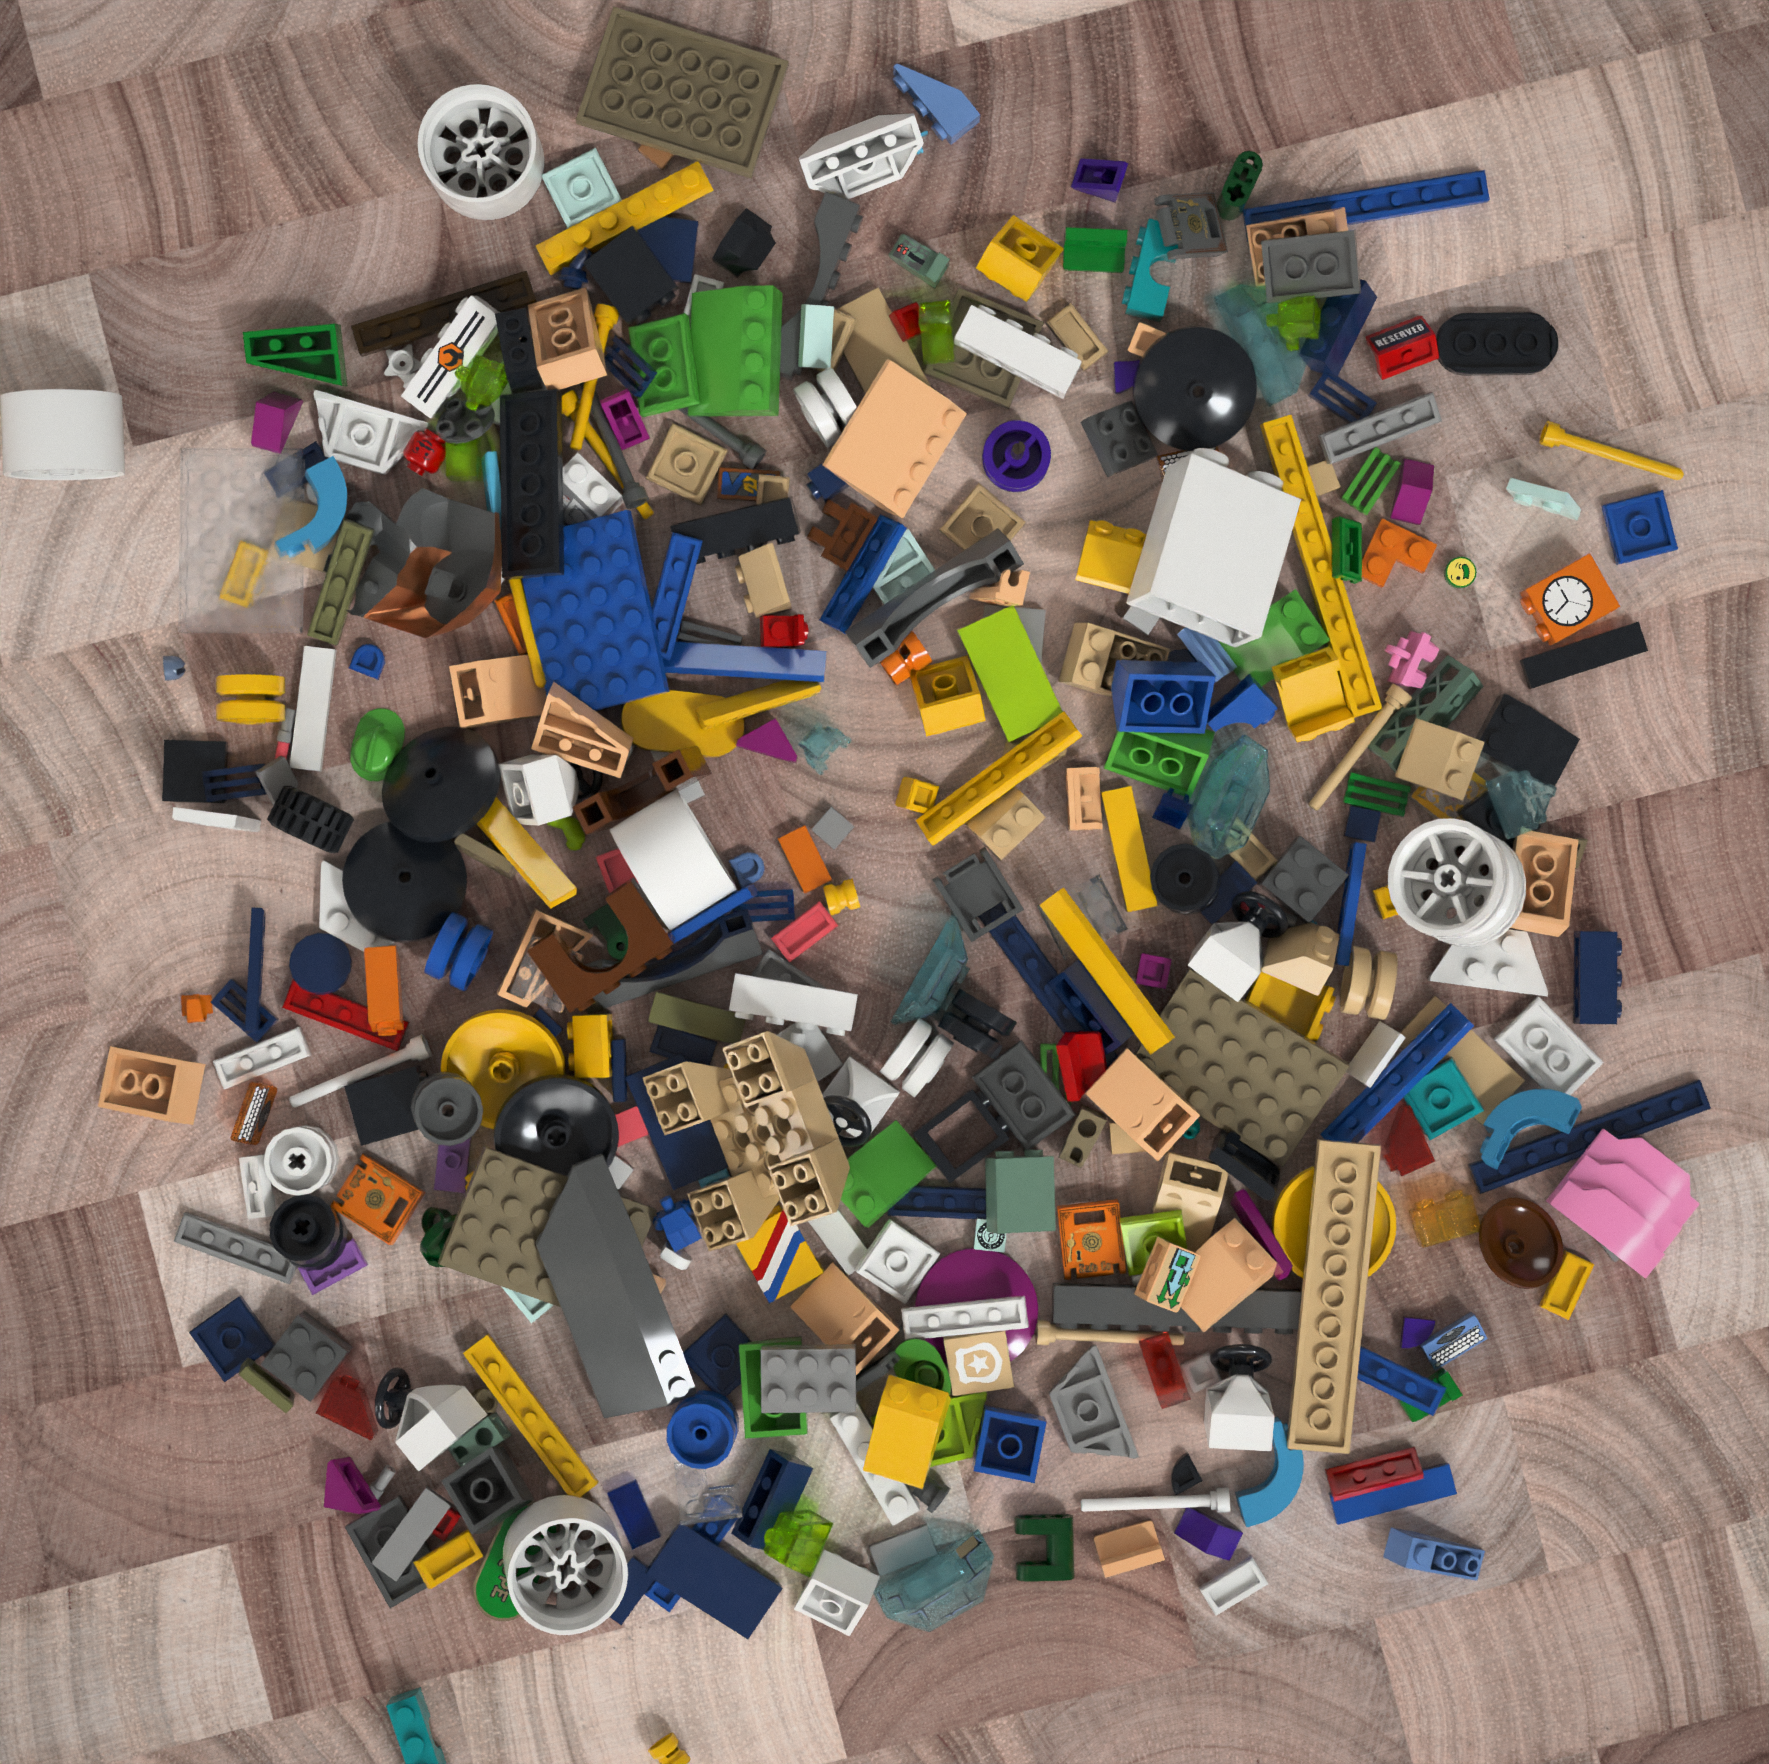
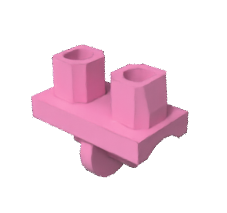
[1385,631,1439,688]

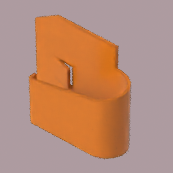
[181,994,213,1023]

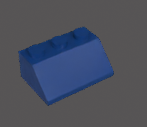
[1111,660,1216,734]

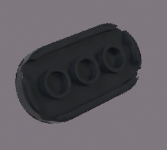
[1436,312,1558,376]

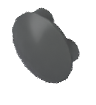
[436,397,495,444]

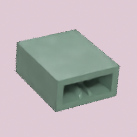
[985,1149,1056,1234]

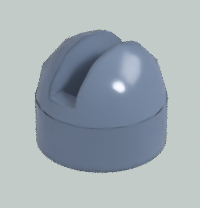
[163,656,186,681]

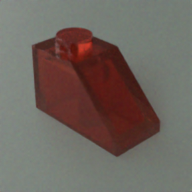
[1383,1103,1435,1177]
[1139,1331,1191,1409]
[316,1375,379,1440]

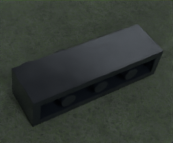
[670,496,801,564]

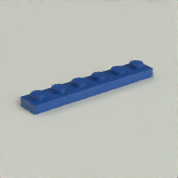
[1320,1003,1474,1143]

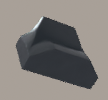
[712,208,776,278]

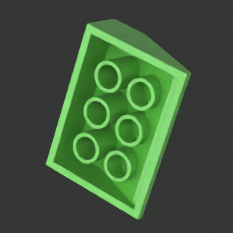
[688,285,783,416]

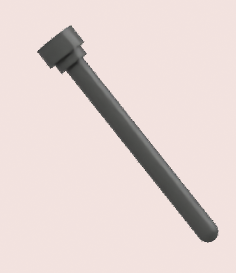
[579,382,649,509]
[678,407,767,470]

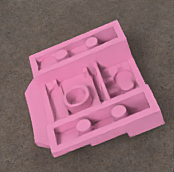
[1546,1129,1699,1279]

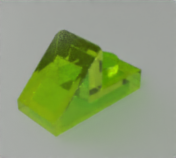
[918,300,955,365]

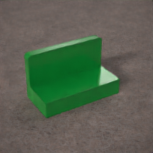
[1063,227,1128,273]

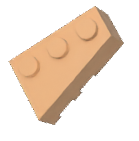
[531,682,634,778]
[497,908,593,1008]

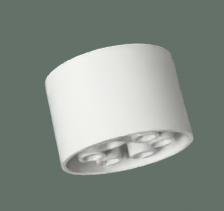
[418,84,544,220]
[0,389,125,480]
[610,789,738,930]
[503,1495,628,1635]

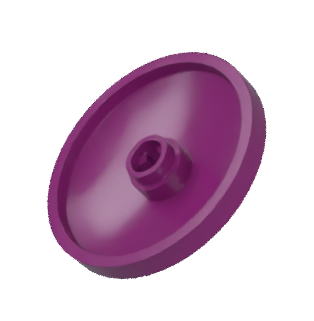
[915,1247,1038,1365]

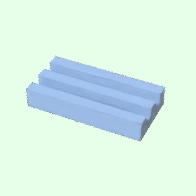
[1177,627,1237,682]

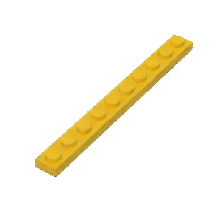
[1260,415,1383,718]

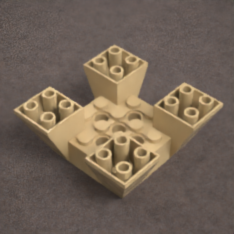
[643,1031,850,1251]

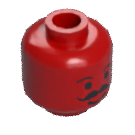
[403,428,449,476]

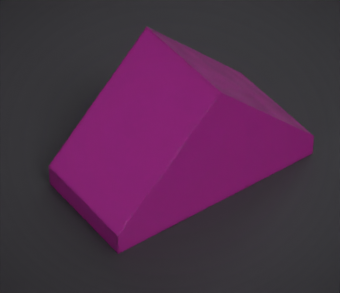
[600,388,650,451]
[251,391,303,454]
[1390,458,1434,525]
[736,718,798,764]
[324,1457,381,1514]

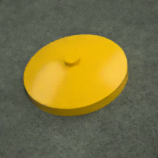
[441,1009,565,1129]
[1272,1166,1396,1279]

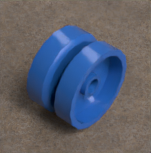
[424,912,493,991]
[666,1390,739,1469]

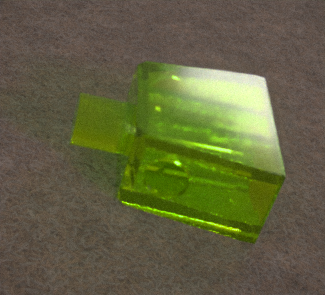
[764,1510,834,1577]

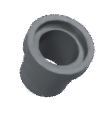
[912,1476,951,1513]

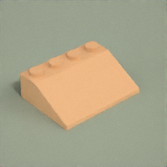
[822,359,967,519]

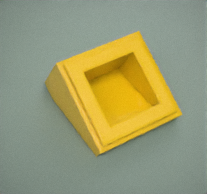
[895,777,939,814]

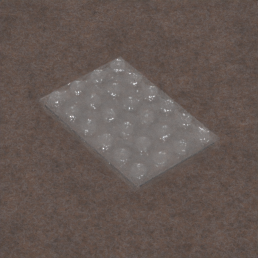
[178,448,305,633]

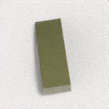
[648,992,746,1044]

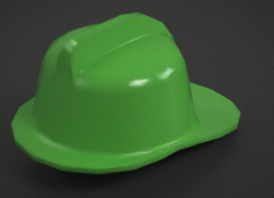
[350,708,405,781]
[893,1339,952,1395]

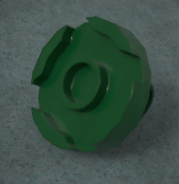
[420,1207,457,1267]

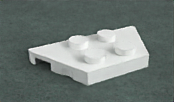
[314,390,430,475]
[319,860,394,952]
[1428,929,1548,997]

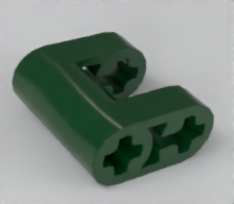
[1216,151,1263,221]
[1014,1514,1075,1582]

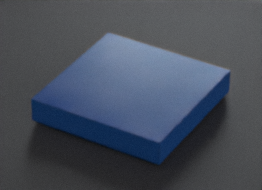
[1601,490,1678,565]

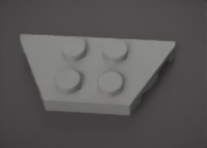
[1048,1344,1139,1459]

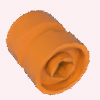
[880,631,932,686]

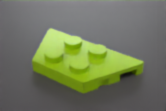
[870,1392,987,1467]

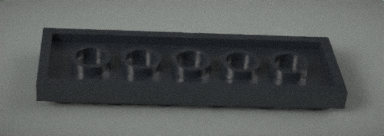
[500,389,564,580]

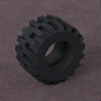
[267,786,354,853]

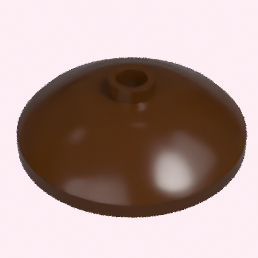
[1479,1198,1563,1289]

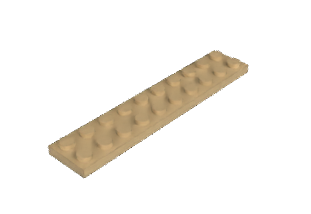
[1287,1139,1381,1454]

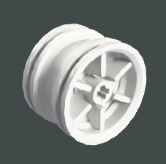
[1388,818,1526,947]

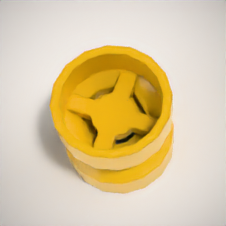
[823,878,860,915]
[648,1732,691,1764]

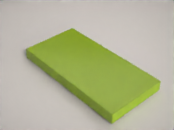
[957,606,1063,743]

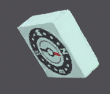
[973,1218,1007,1253]

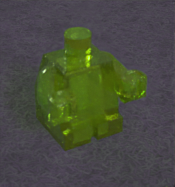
[1266,296,1321,351]
[454,355,508,411]

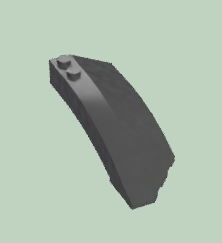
[535,1153,697,1418]

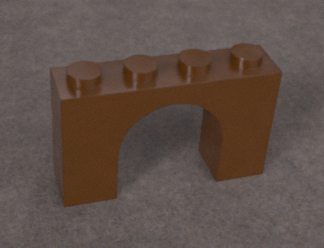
[572,746,712,835]
[527,877,676,1013]

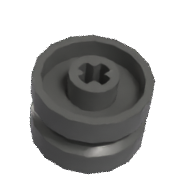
[411,1072,483,1146]

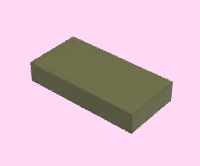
[239,1358,295,1413]

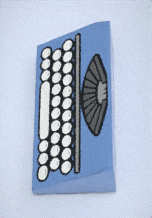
[1419,1312,1488,1371]

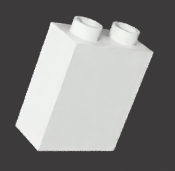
[1126,448,1301,647]

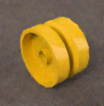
[216,674,285,725]

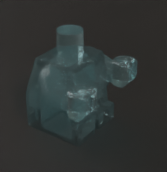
[798,722,852,775]

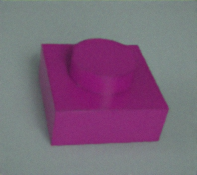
[1135,953,1172,989]

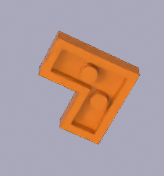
[1362,518,1437,588]

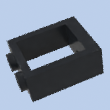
[495,308,542,394]
[913,1088,1010,1183]

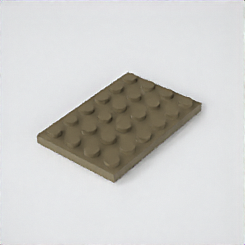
[576,6,789,179]
[1135,968,1349,1167]
[438,1146,657,1307]

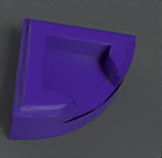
[1113,360,1140,394]
[1400,1316,1436,1348]

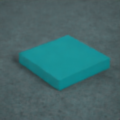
[1403,1056,1484,1140]

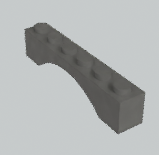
[780,192,864,381]
[844,528,1024,668]
[585,909,763,1014]

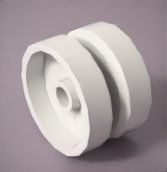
[793,367,857,448]
[879,1018,954,1097]
[264,1125,339,1196]

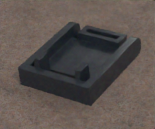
[1208,1129,1280,1200]

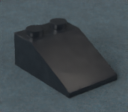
[1475,693,1580,793]

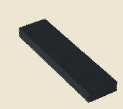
[1520,622,1648,689]

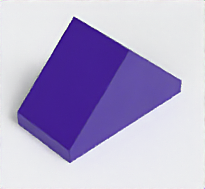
[1071,158,1128,203]
[1174,1507,1243,1561]

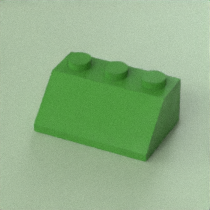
[1104,729,1215,799]
[739,1336,808,1439]

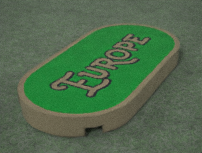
[473,1501,561,1621]

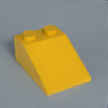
[863,1375,951,1489]

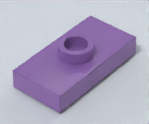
[434,1136,472,1193]
[298,1238,368,1295]

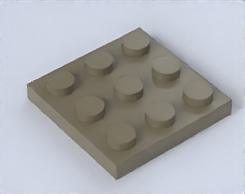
[924,288,1044,409]

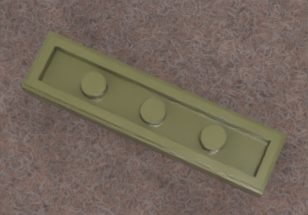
[307,519,375,646]

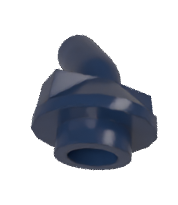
[558,247,593,289]

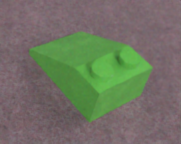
[1219,589,1330,686]
[841,1120,937,1228]

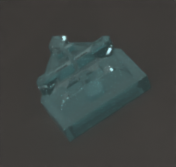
[1485,770,1557,840]

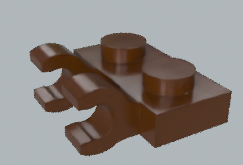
[806,499,878,572]

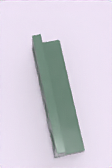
[1368,655,1484,773]

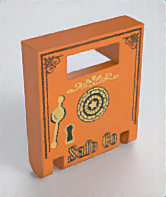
[330,1153,426,1245]
[1057,1199,1126,1280]

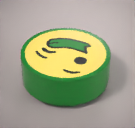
[1444,557,1477,589]

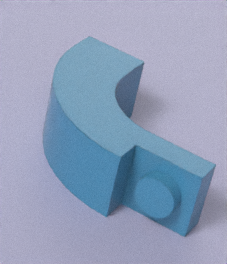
[274,456,347,558]
[1480,1089,1582,1169]
[1235,1416,1304,1527]

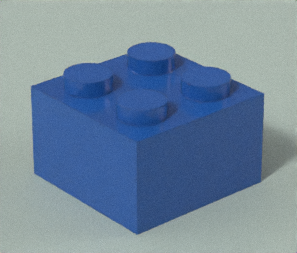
[973,1405,1047,1483]

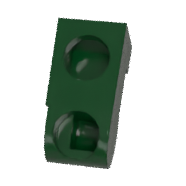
[582,903,628,960]

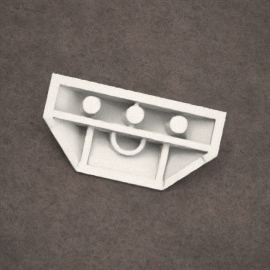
[798,113,924,200]

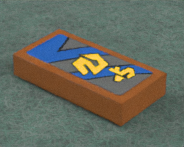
[717,467,781,501]

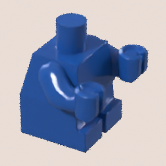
[652,1195,702,1252]

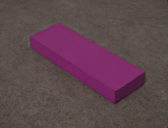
[1230,1188,1293,1281]

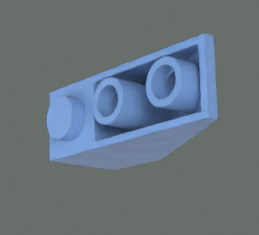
[893,64,980,145]
[1383,1527,1485,1581]

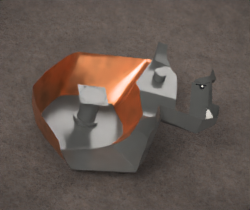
[323,488,502,638]

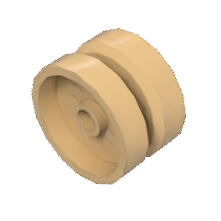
[1340,946,1398,1020]

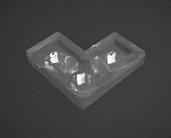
[674,1462,743,1525]

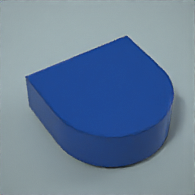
[349,644,385,680]

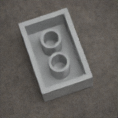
[761,1344,856,1413]

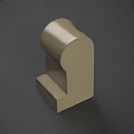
[1058,1104,1107,1168]

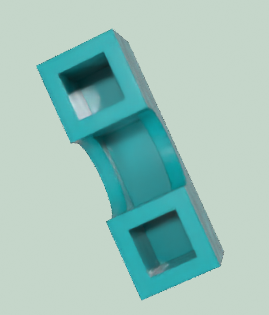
[1121,219,1179,322]
[386,1687,447,1764]

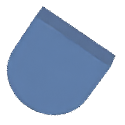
[729,852,765,888]

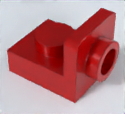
[760,614,808,648]

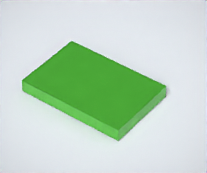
[628,313,700,417]

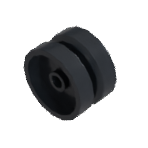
[1150,843,1221,915]
[937,988,1017,1060]
[270,1194,347,1271]

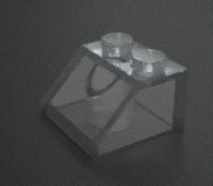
[1037,874,1128,960]

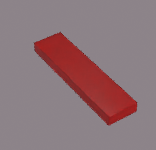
[282,980,409,1051]

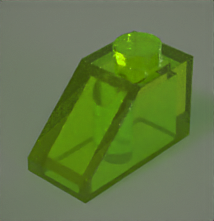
[446,436,481,481]

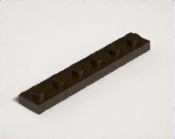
[351,271,537,357]

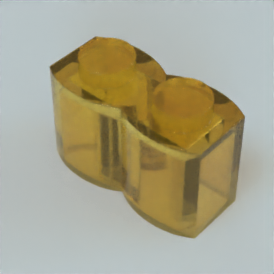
[1408,1190,1480,1248]

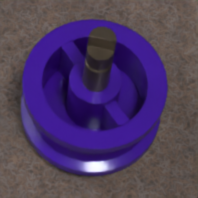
[982,420,1051,492]

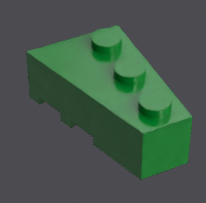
[242,324,348,386]

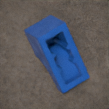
[1207,674,1278,732]

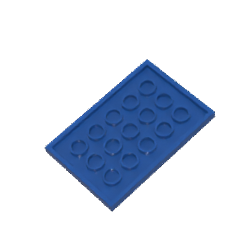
[522,510,669,711]

